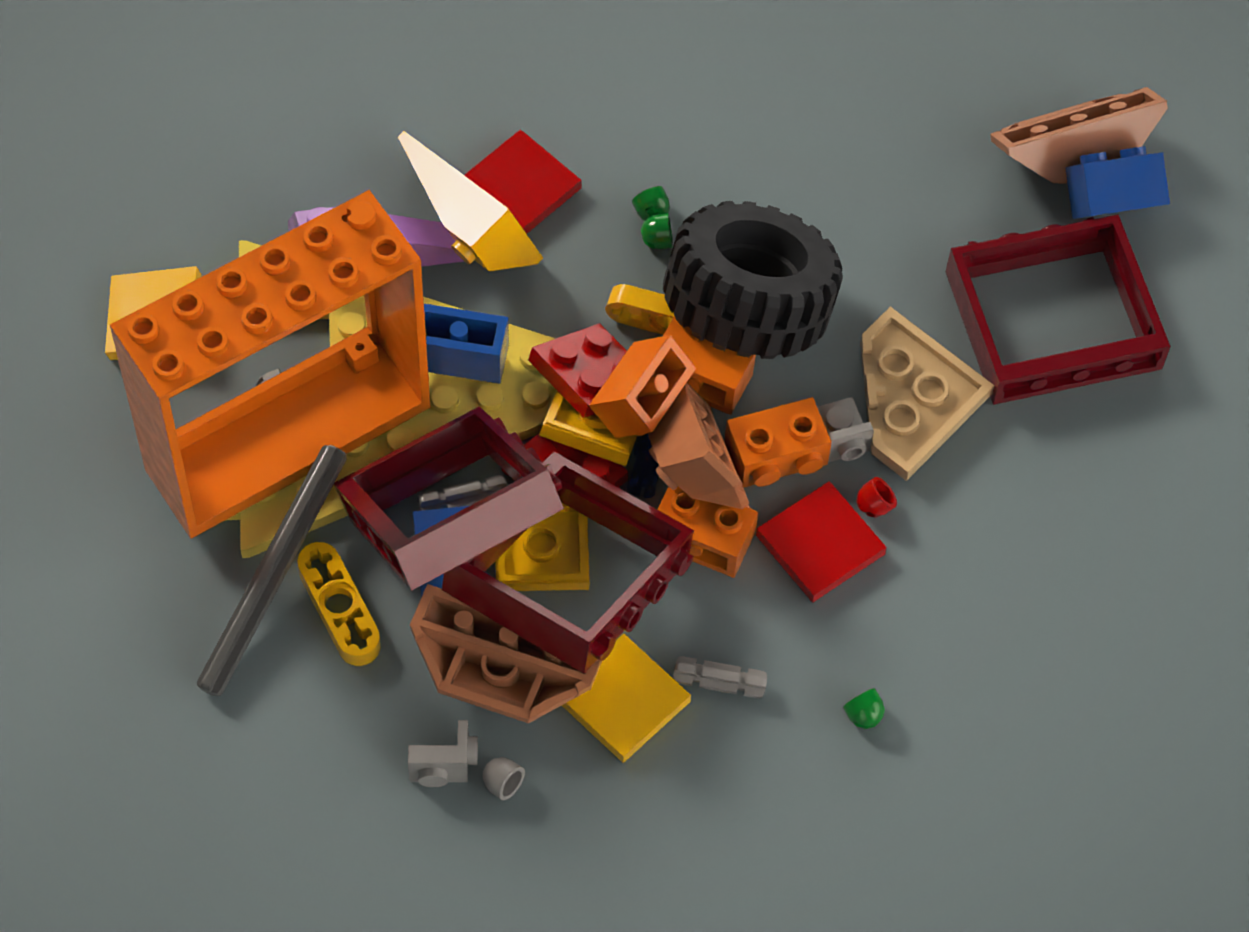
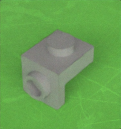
[408,720,478,787]

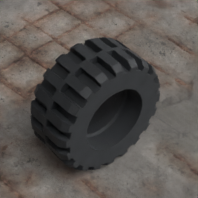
[663,201,843,359]

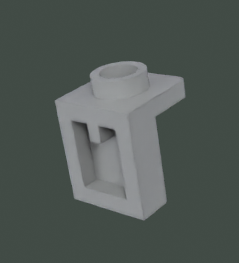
[817,397,874,462]

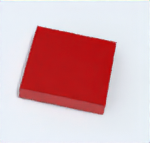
[464,129,582,234]
[756,481,887,603]

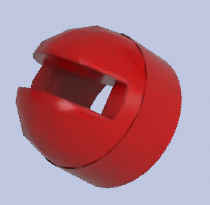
[856,477,897,518]

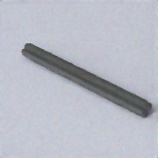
[197,445,347,696]

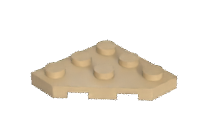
[860,306,994,481]

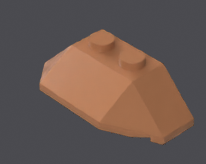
[990,87,1168,184]
[648,383,749,509]
[410,584,602,724]

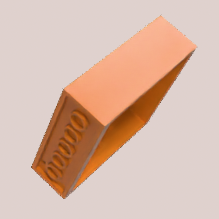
[110,189,431,539]

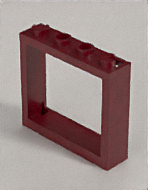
[945,214,1171,405]
[334,406,564,591]
[442,452,694,674]

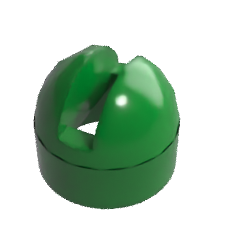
[632,186,670,221]
[641,213,673,250]
[842,688,885,729]

